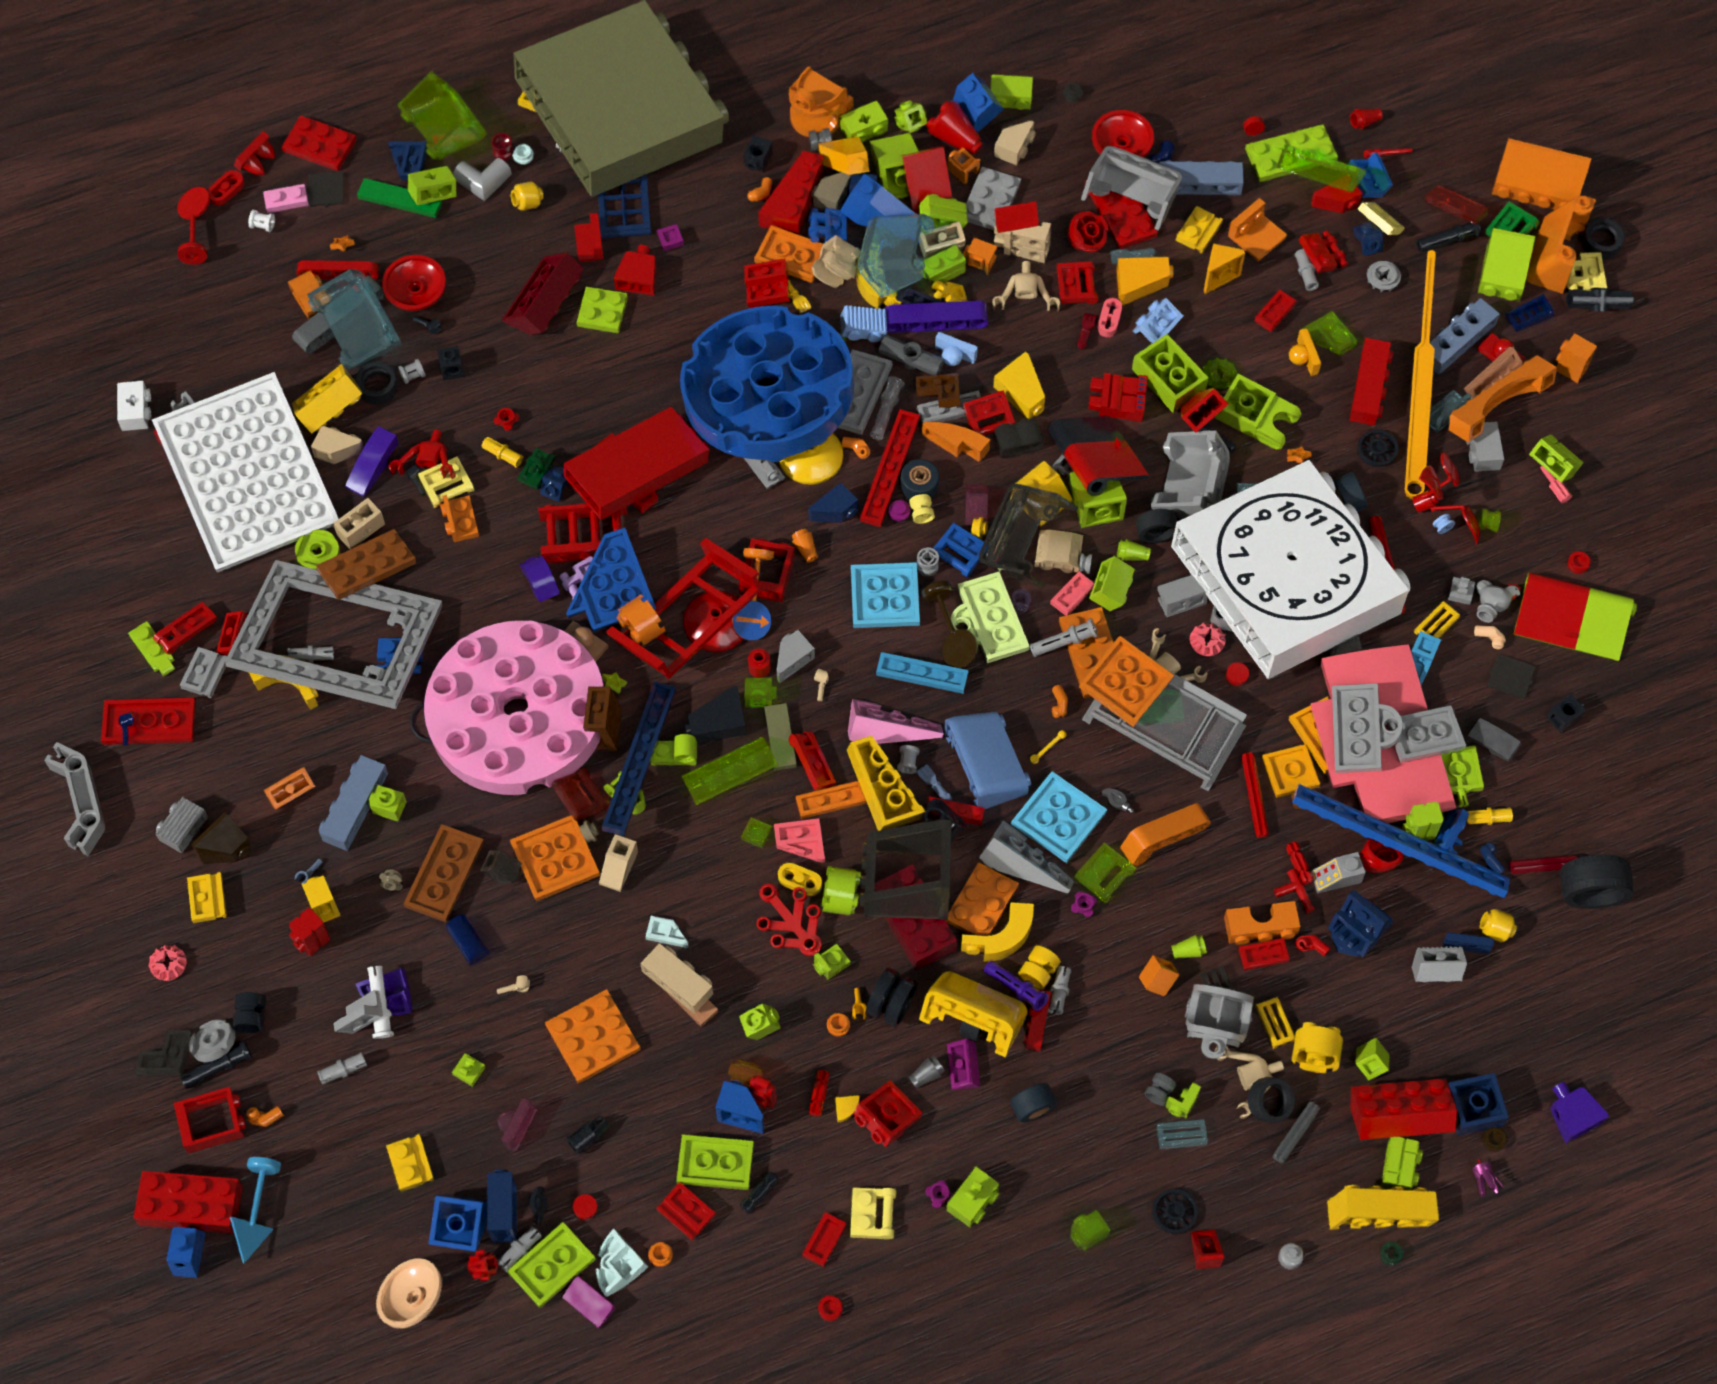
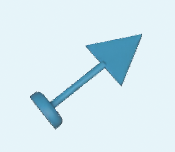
[230,1157,281,1263]

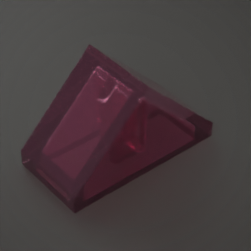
[965,485,988,525]

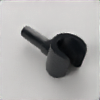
[414,316,443,335]
[407,465,426,496]

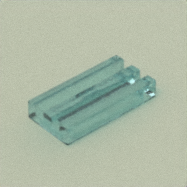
[1156,1119,1208,1149]

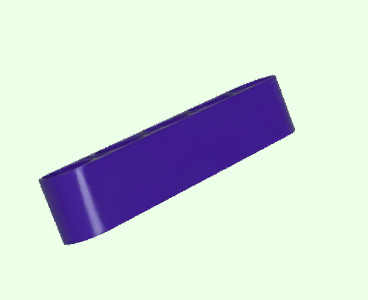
[884,301,988,333]

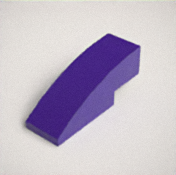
[345,426,399,497]

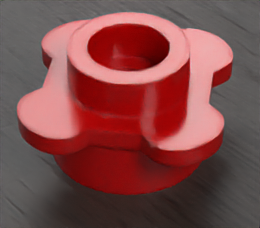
[494,408,519,431]

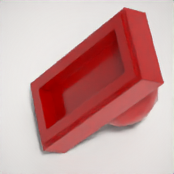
[1478,333,1526,363]

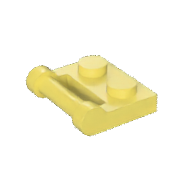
[418,456,474,508]
[850,1188,896,1239]

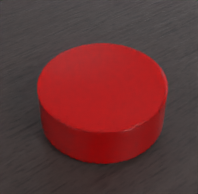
[1243,116,1265,136]
[1567,551,1591,574]
[1226,662,1249,686]
[573,1194,598,1220]
[818,1295,843,1322]

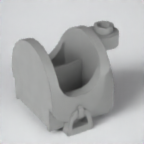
[1185,984,1254,1059]

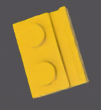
[1176,206,1223,254]
[187,872,227,923]
[386,1134,434,1192]

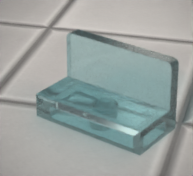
[1429,390,1472,433]

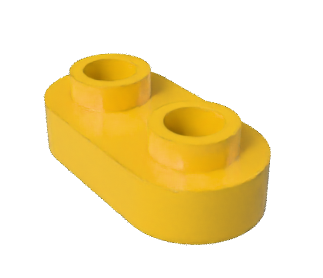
[778,863,822,896]

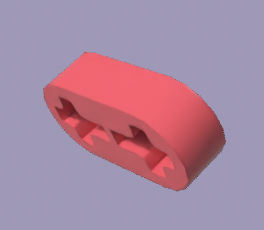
[1098,298,1122,337]

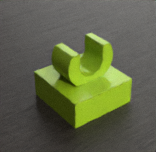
[452,1053,486,1087]

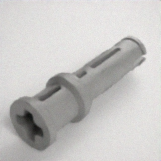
[1030,618,1098,657]

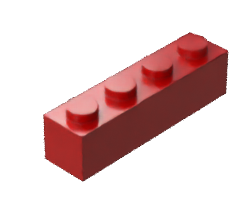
[926,796,985,826]
[1024,990,1051,1052]

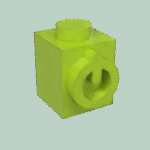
[368,785,407,821]
[739,1004,781,1040]

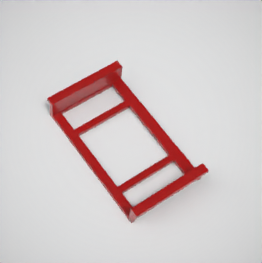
[606,538,762,680]

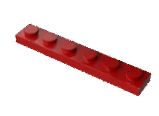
[860,409,920,527]

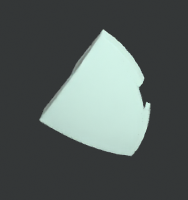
[596,1229,648,1296]

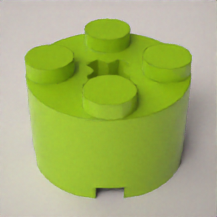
[822,866,861,915]

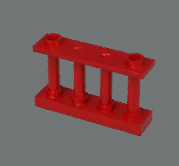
[538,504,627,564]

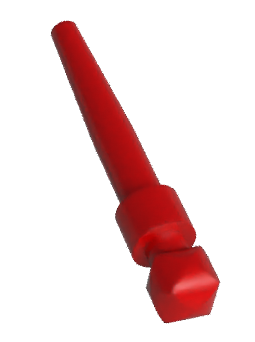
[1363,148,1412,158]

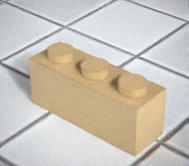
[641,943,713,1014]

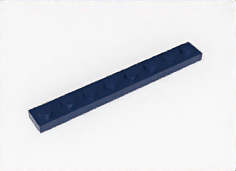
[602,682,676,836]

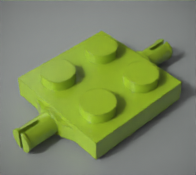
[1441,746,1484,807]

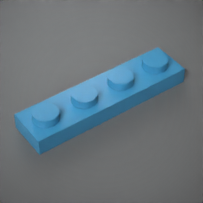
[876,652,969,694]

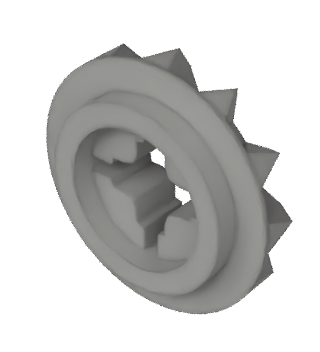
[1366,261,1401,292]

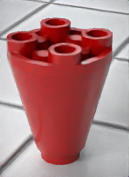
[926,101,983,156]

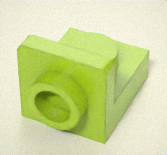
[813,944,851,980]
[1165,1083,1201,1118]

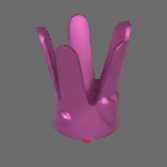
[1472,1159,1504,1197]

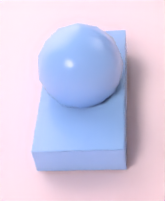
[935,332,978,366]

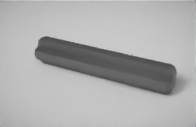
[1273,1102,1320,1164]

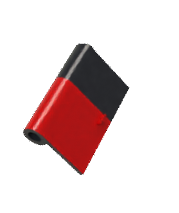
[1048,416,1149,496]

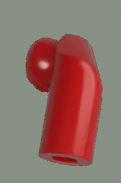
[1296,935,1331,957]

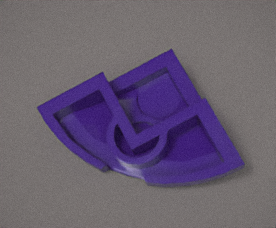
[356,968,412,1015]

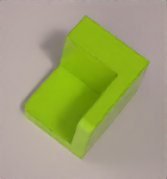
[1356,1038,1389,1080]

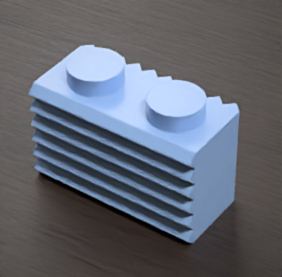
[840,305,887,342]

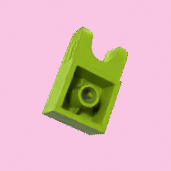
[1215,374,1301,450]

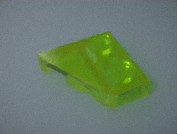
[1300,311,1358,355]

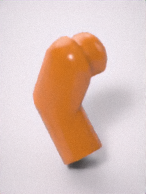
[748,178,773,202]

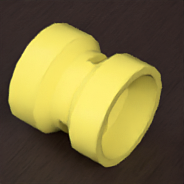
[909,494,935,524]

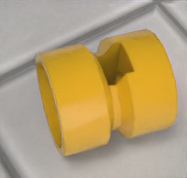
[1018,946,1061,990]

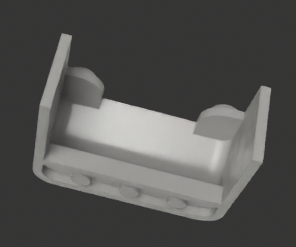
[1081,146,1182,230]

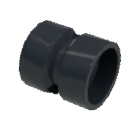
[233,992,266,1033]

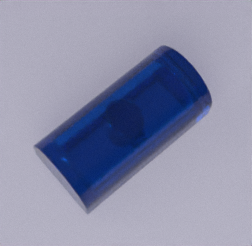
[445,915,490,966]

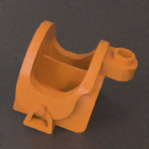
[789,66,854,137]

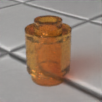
[728,1058,765,1087]

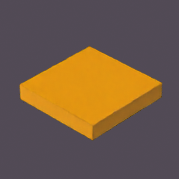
[1262,744,1320,798]

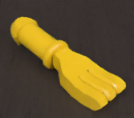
[788,279,811,313]

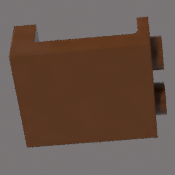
[583,686,622,751]

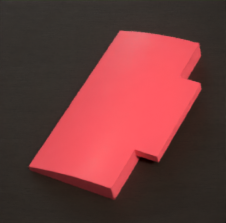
[1311,645,1456,824]

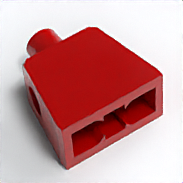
[614,245,656,296]

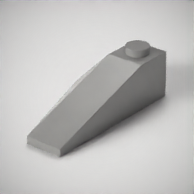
[979,821,1074,894]

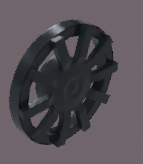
[1357,430,1399,467]
[1152,1189,1198,1235]

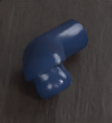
[1480,842,1506,874]

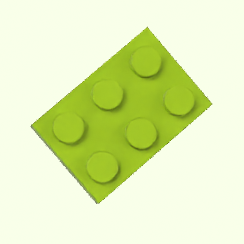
[677,1135,754,1190]
[508,1223,595,1308]

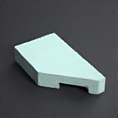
[646,916,688,948]

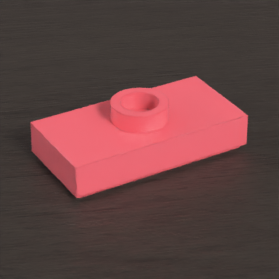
[1050,571,1094,616]

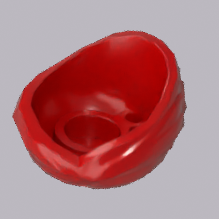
[1359,838,1403,873]

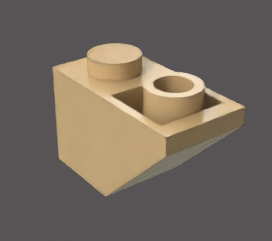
[994,121,1036,165]
[311,426,364,464]
[599,834,638,892]

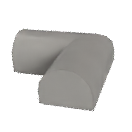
[453,158,512,201]

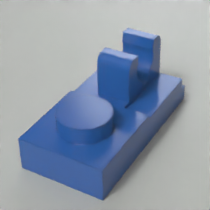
[1433,809,1469,855]

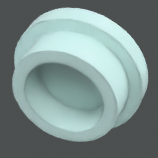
[513,144,534,165]

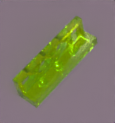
[682,737,778,805]

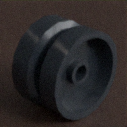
[866,967,918,1028]

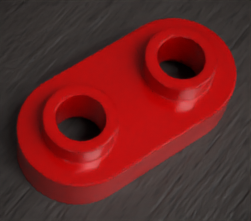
[208,170,244,206]

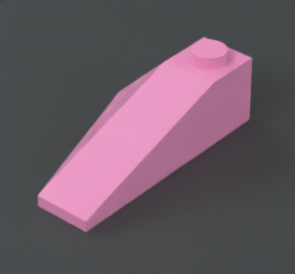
[848,699,943,744]

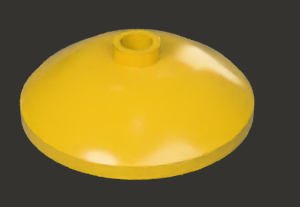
[779,433,843,485]

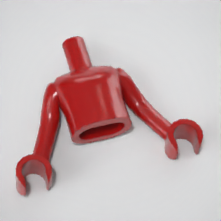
[389,429,456,479]

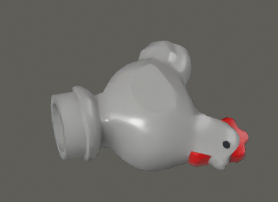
[1476,580,1521,623]

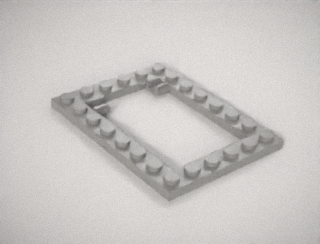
[225,560,443,709]

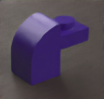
[520,556,560,602]

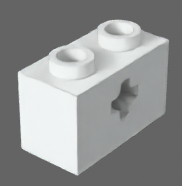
[117,381,151,431]

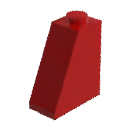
[1181,388,1229,433]

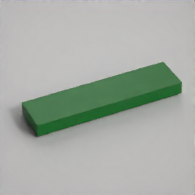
[357,178,443,218]

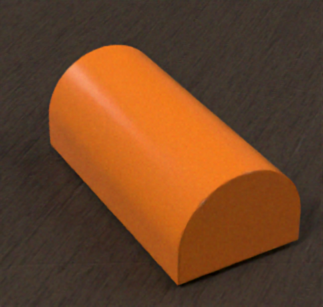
[264,767,315,810]

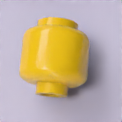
[511,182,543,211]
[1480,909,1517,942]

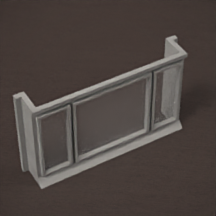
[1082,671,1247,791]

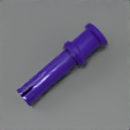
[984,960,1048,1011]

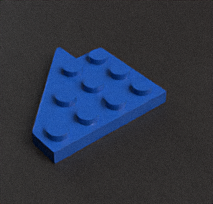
[566,528,656,632]

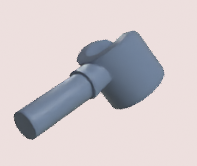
[295,859,323,885]

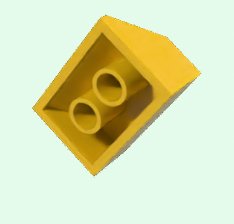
[292,364,362,434]

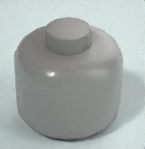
[1278,1243,1304,1269]

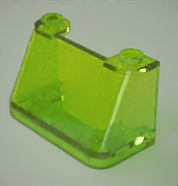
[397,71,487,159]

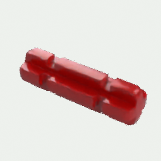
[1286,841,1314,885]
[809,1070,829,1117]

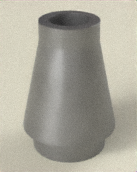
[909,1056,945,1088]

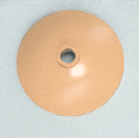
[376,1259,442,1328]

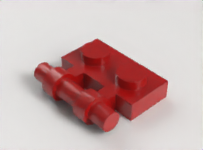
[1298,231,1348,273]

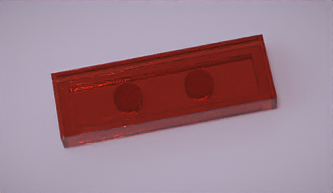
[1425,185,1489,225]

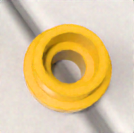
[972,517,988,539]

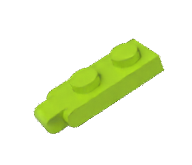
[128,621,175,676]

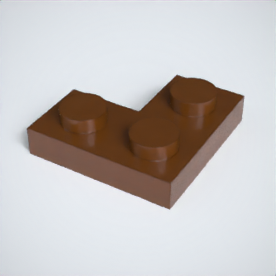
[916,373,961,408]

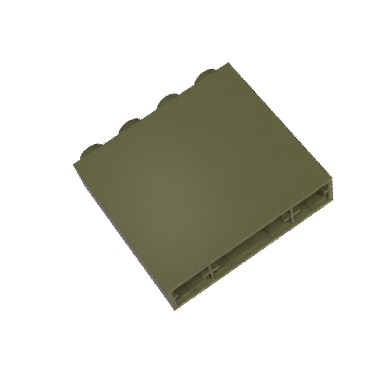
[514,0,729,197]

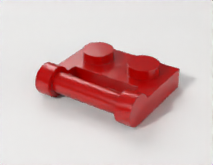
[1056,262,1098,304]
[962,390,1016,436]

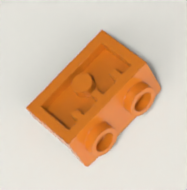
[440,495,479,543]

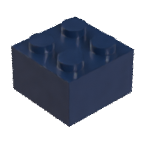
[1448,1073,1509,1136]

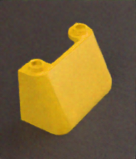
[919,972,1027,1057]

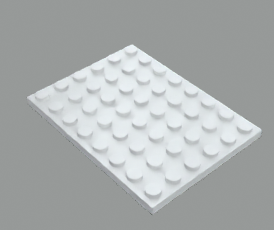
[152,372,339,573]

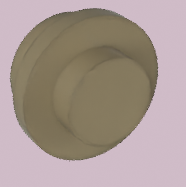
[580,820,599,843]

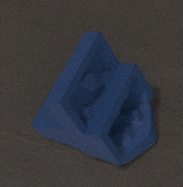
[1328,890,1393,957]

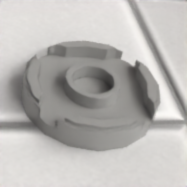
[189,1020,236,1062]

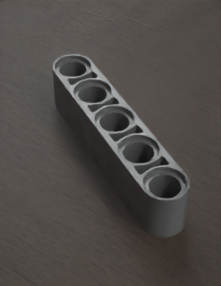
[292,276,385,354]

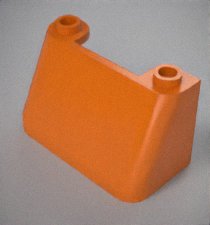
[1526,196,1596,294]

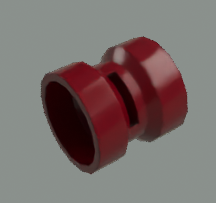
[491,133,514,162]

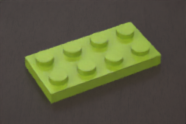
[1245,125,1338,182]

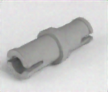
[1295,249,1319,291]
[288,645,334,663]
[1048,966,1071,1015]
[317,1052,367,1085]
[497,1226,542,1272]

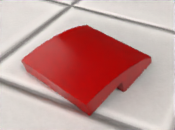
[744,258,790,308]

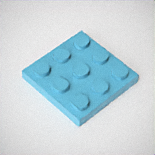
[851,563,920,628]
[1011,772,1107,863]

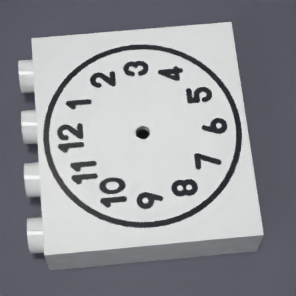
[1171,460,1410,679]

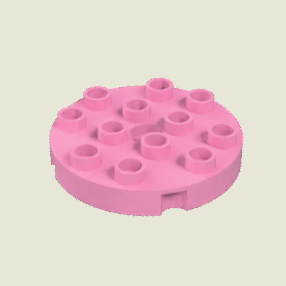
[424,621,604,795]

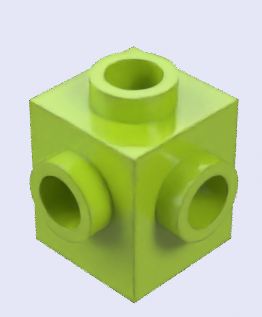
[894,101,928,132]

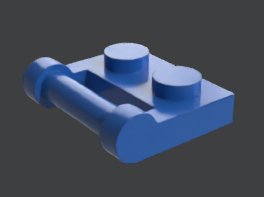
[933,523,989,578]

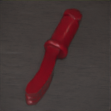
[1077,313,1097,349]

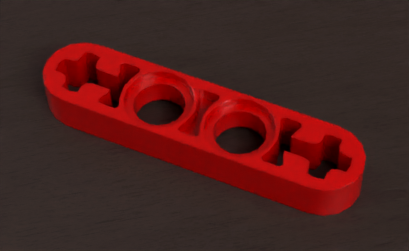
[296,260,379,280]

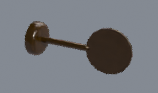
[922,580,978,669]

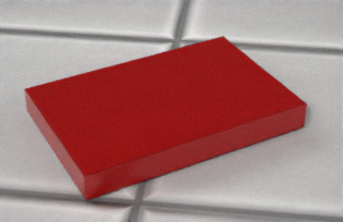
[902,146,952,216]

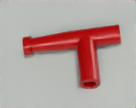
[1274,869,1315,913]

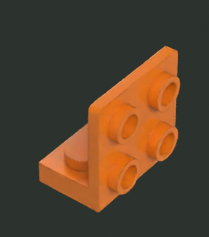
[1228,198,1287,261]

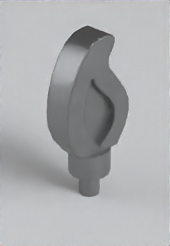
[1102,788,1134,813]

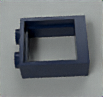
[487,1169,517,1243]

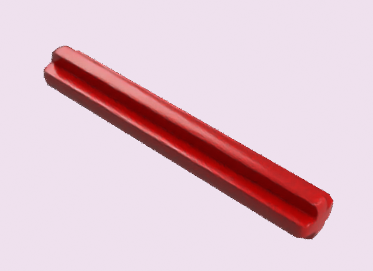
[1242,752,1269,838]

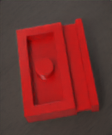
[656,1182,716,1241]

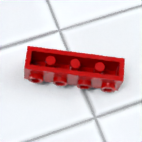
[1349,338,1393,426]

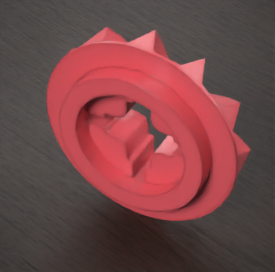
[1190,622,1225,656]
[149,944,187,981]

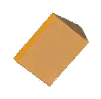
[1204,244,1245,294]

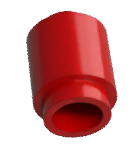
[748,649,771,678]

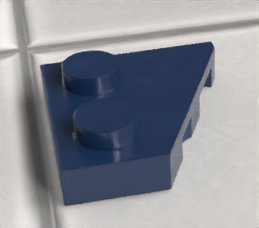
[388,141,429,180]

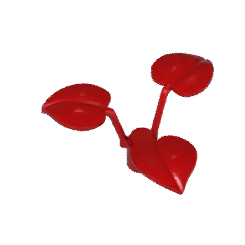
[1412,452,1480,545]

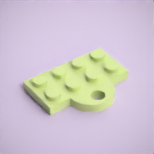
[951,572,1030,663]

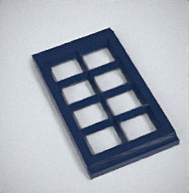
[598,174,651,238]

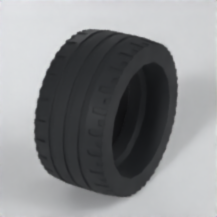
[1560,855,1633,909]

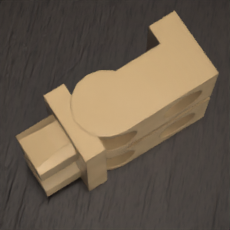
[994,222,1051,263]

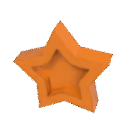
[330,235,355,251]
[1287,446,1312,463]

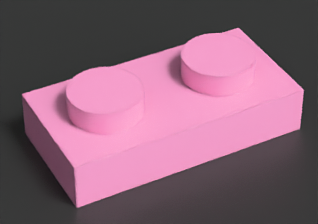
[263,184,309,213]

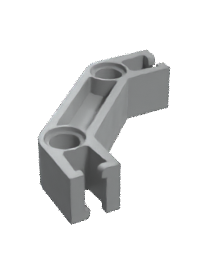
[44,742,105,856]

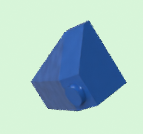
[840,174,932,244]

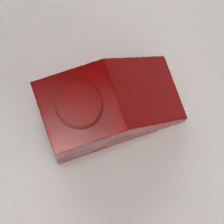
[1311,175,1362,213]

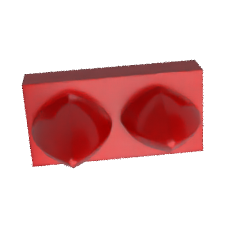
[234,131,275,175]

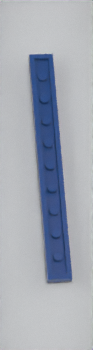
[1292,784,1510,898]

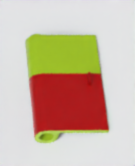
[1513,572,1637,661]

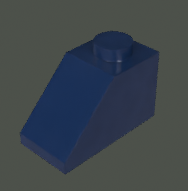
[808,483,858,523]

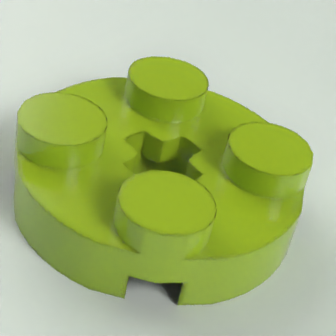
[295,530,340,570]

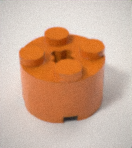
[616,594,666,646]

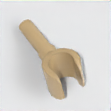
[814,669,829,702]
[497,976,530,994]

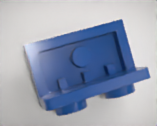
[1347,153,1393,198]

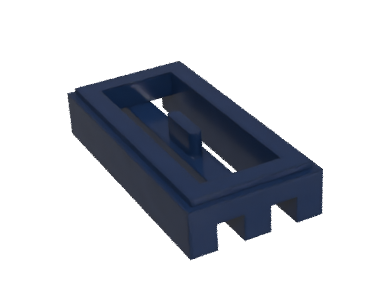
[1443,932,1494,954]

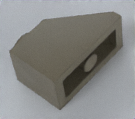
[812,172,852,210]

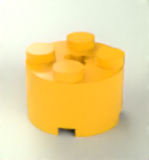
[1292,1022,1343,1073]

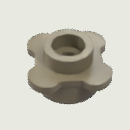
[379,870,403,890]

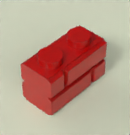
[289,908,330,956]

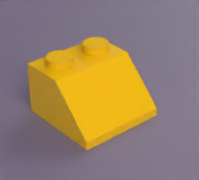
[1011,461,1073,527]

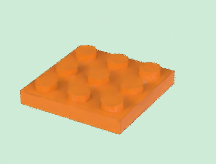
[1079,636,1174,727]
[510,814,600,902]
[545,989,641,1084]

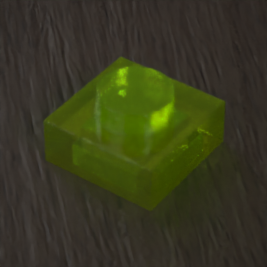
[741,817,772,848]

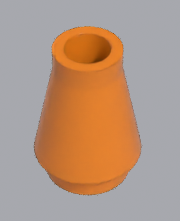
[792,528,818,563]

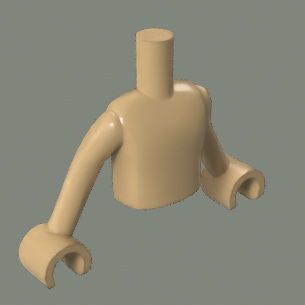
[992,261,1060,311]
[1149,628,1208,686]
[1214,1046,1284,1119]

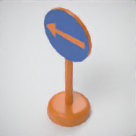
[732,548,774,640]

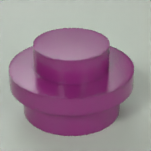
[889,500,910,522]

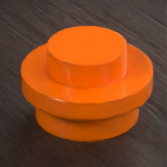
[827,1013,850,1037]
[648,1242,673,1267]

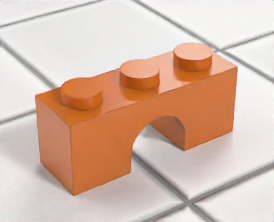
[1224,901,1300,945]

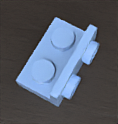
[1133,298,1183,344]

